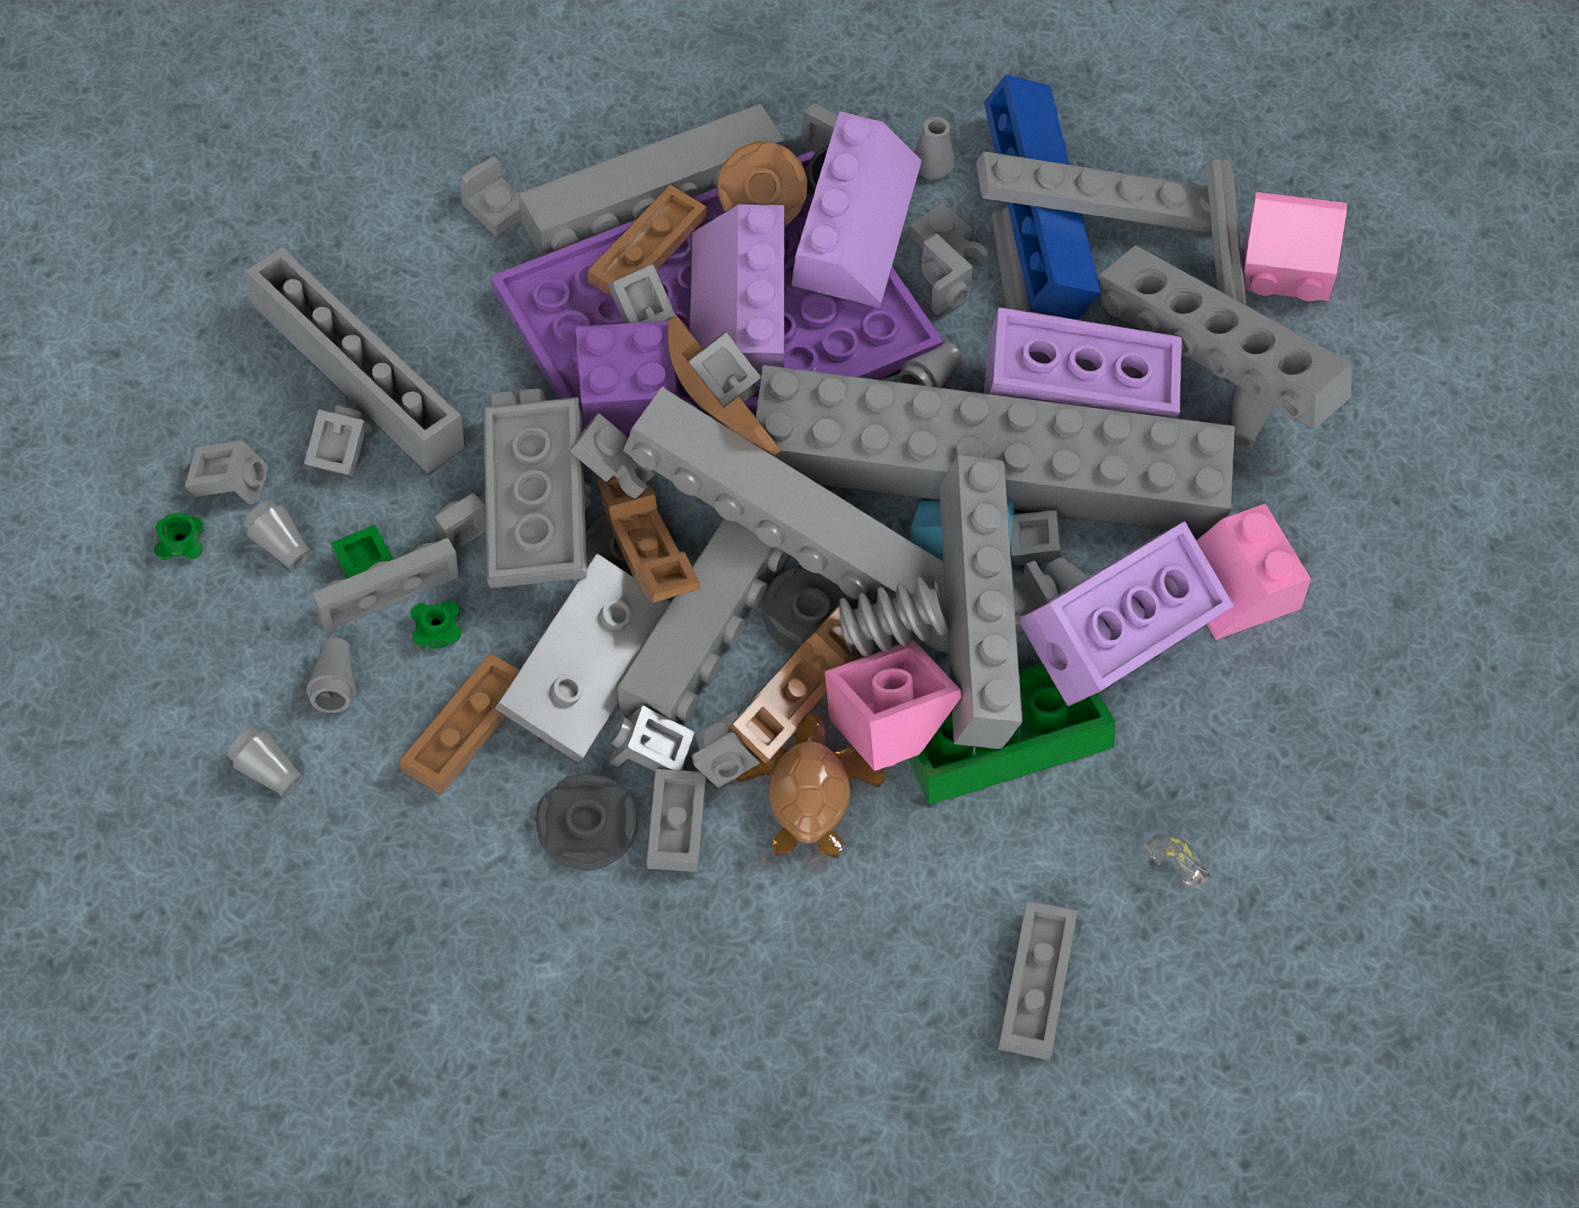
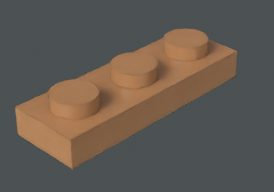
[588,185,707,297]
[399,653,520,795]

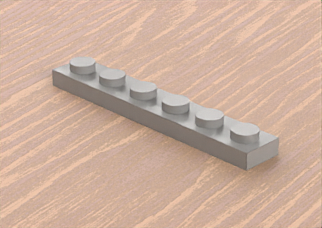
[976,151,1212,233]

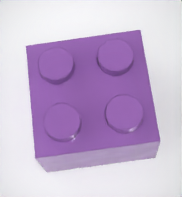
[575,321,677,434]

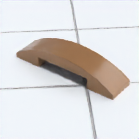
[668,315,781,456]
[595,475,701,602]
[729,606,862,763]

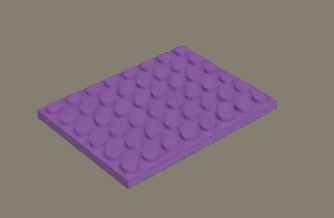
[490,150,943,437]

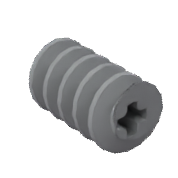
[839,577,949,657]

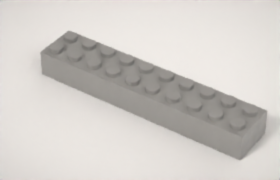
[756,365,1235,534]

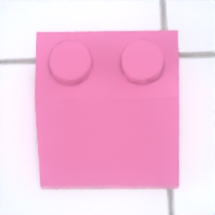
[1241,192,1347,301]
[1196,503,1311,640]
[825,640,961,771]

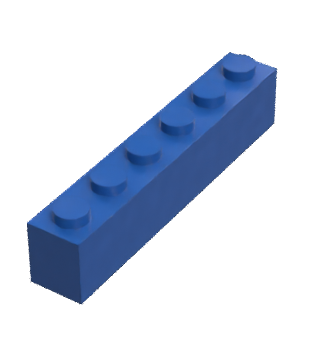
[984,74,1101,319]

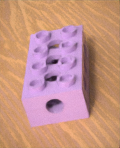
[984,307,1182,419]
[1018,521,1234,706]

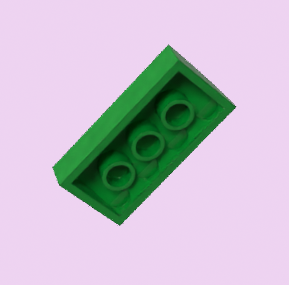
[908,664,1115,805]

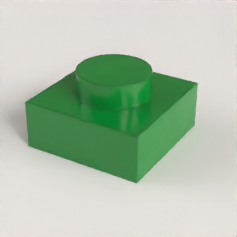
[331,525,394,579]

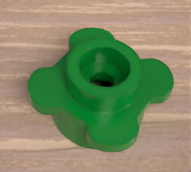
[154,513,204,560]
[410,600,461,648]

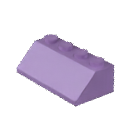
[791,111,922,308]
[690,204,784,387]

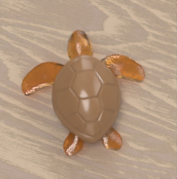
[736,713,884,858]

